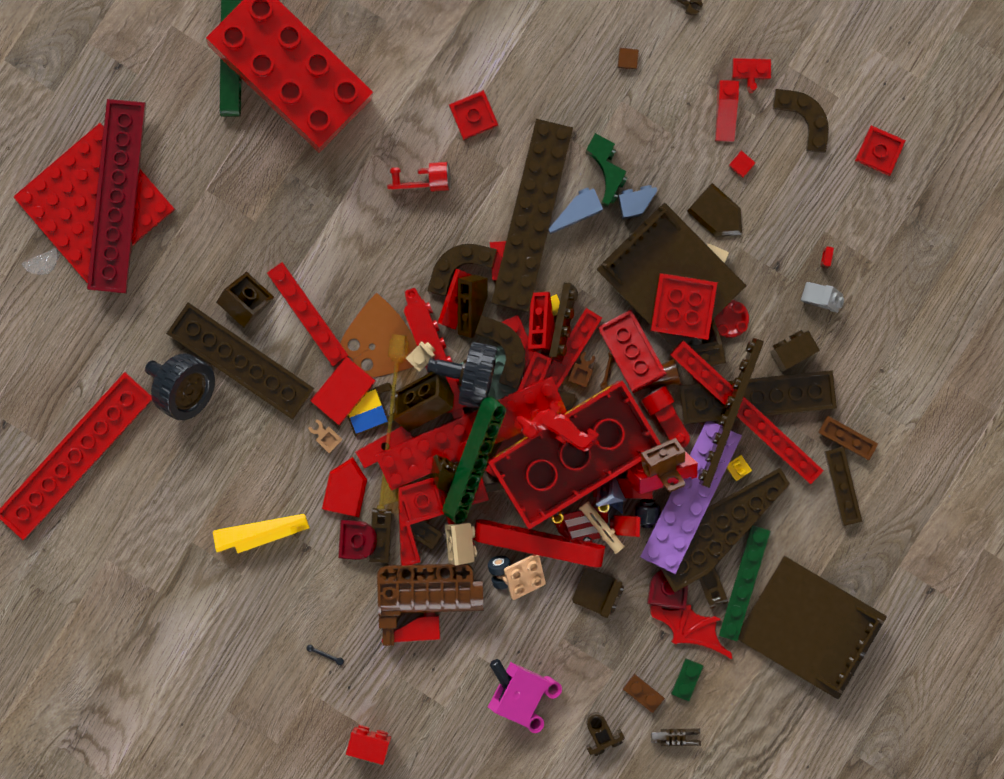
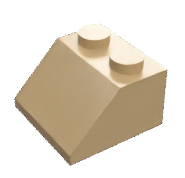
[445,522,477,565]

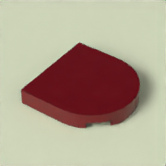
[338,520,377,560]
[647,570,688,610]

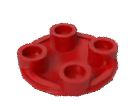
[714,300,749,338]

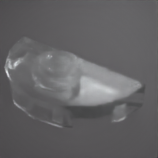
[21,248,59,275]

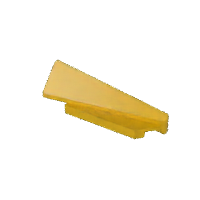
[213,514,310,553]

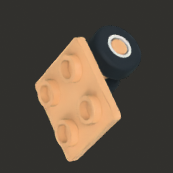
[487,554,546,600]

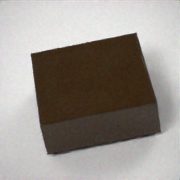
[486,482,504,492]

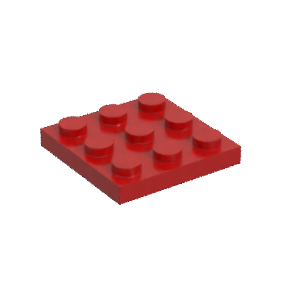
[650,273,718,340]

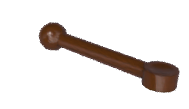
[600,351,613,389]

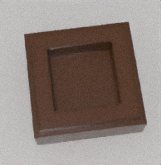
[617,48,639,70]

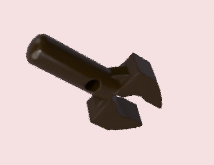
[675,0,703,15]

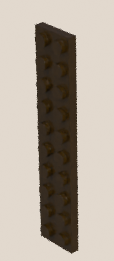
[491,119,573,312]

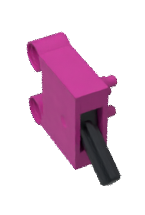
[488,659,562,733]

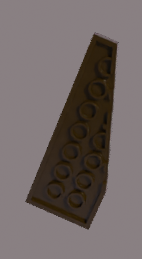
[646,468,790,593]

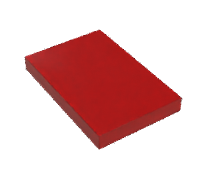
[310,356,376,425]

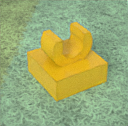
[727,455,752,481]

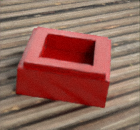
[728,150,756,178]
[820,246,834,268]

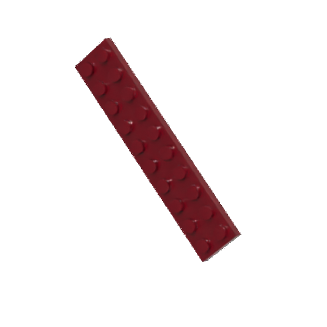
[87,99,146,294]

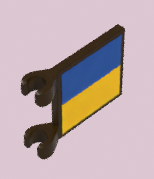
[347,383,394,436]

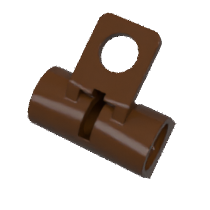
[641,438,686,492]

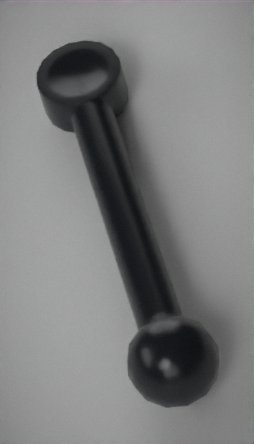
[306,644,344,665]

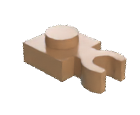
[308,420,343,453]

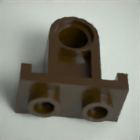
[586,712,625,756]

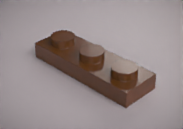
[818,416,878,461]

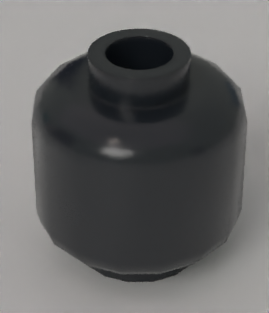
[635,499,660,528]

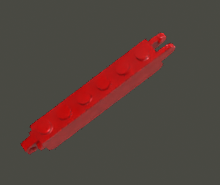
[404,288,466,419]

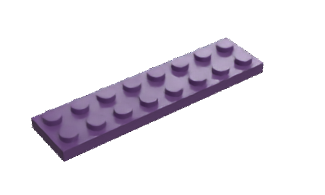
[640,421,742,574]

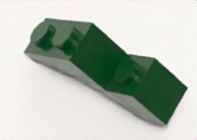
[585,133,627,208]

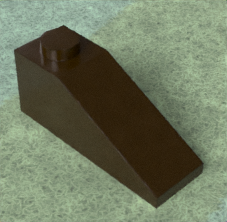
[458,275,488,338]

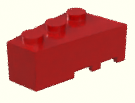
[628,452,698,494]

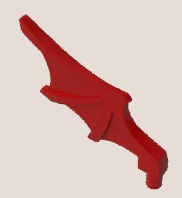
[650,604,732,659]

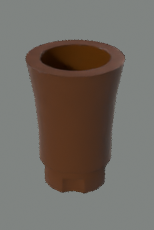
[642,359,681,389]

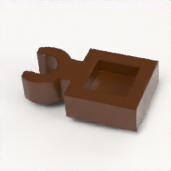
[568,352,595,388]

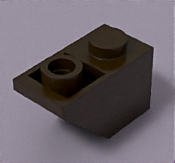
[431,454,458,493]

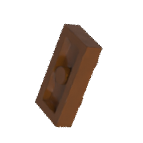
[622,674,665,713]

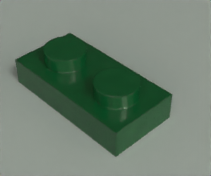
[671,658,703,701]

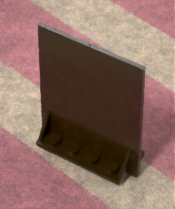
[597,203,747,350]
[738,556,887,699]

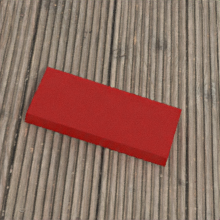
[598,310,667,393]

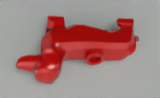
[516,402,600,452]

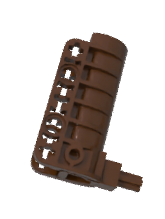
[377,564,484,646]

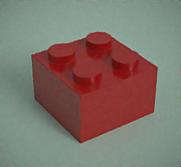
[345,725,391,765]

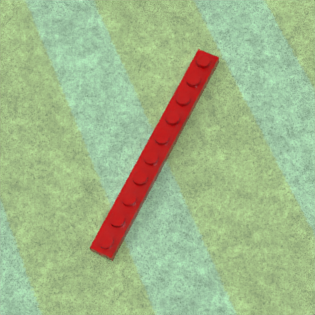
[485,308,602,477]
[670,341,824,484]

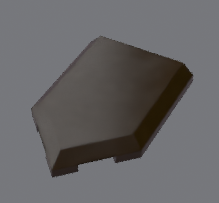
[687,183,742,236]

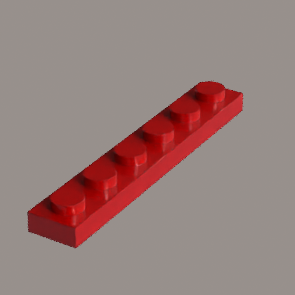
[267,262,349,366]

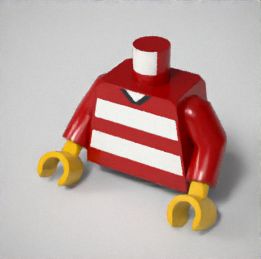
[551,504,610,543]

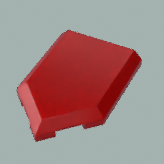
[322,457,367,517]

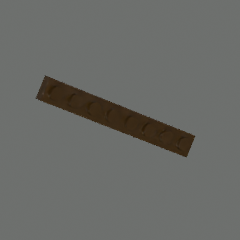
[698,338,764,488]

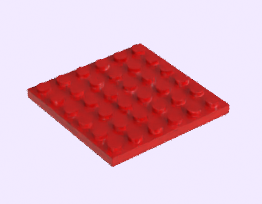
[13,123,176,283]

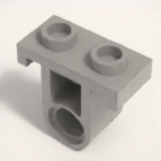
[801,282,844,313]

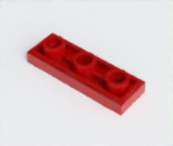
[438,269,471,330]
[355,426,413,469]

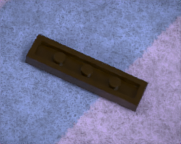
[549,282,578,362]
[824,447,863,526]

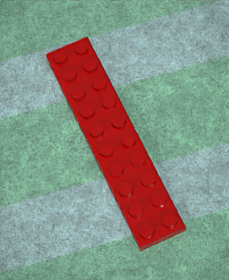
[0,372,152,540]
[375,376,567,491]

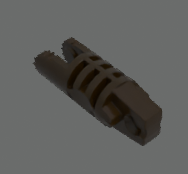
[651,728,701,746]

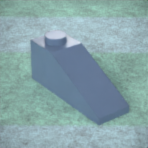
[548,188,603,234]

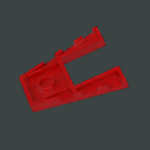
[398,477,475,566]

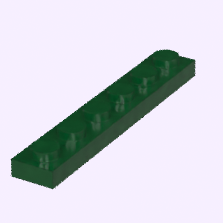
[719,525,771,641]

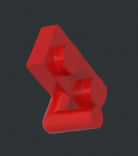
[732,58,771,93]

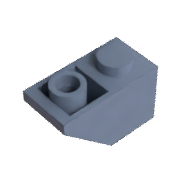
[618,185,657,220]

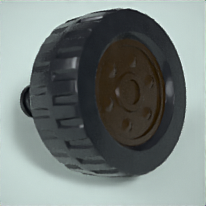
[427,342,498,409]
[145,353,215,420]

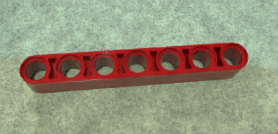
[473,519,605,567]

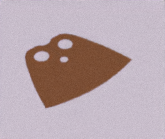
[341,293,417,377]

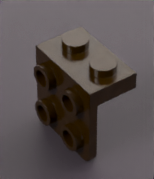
[572,567,624,618]

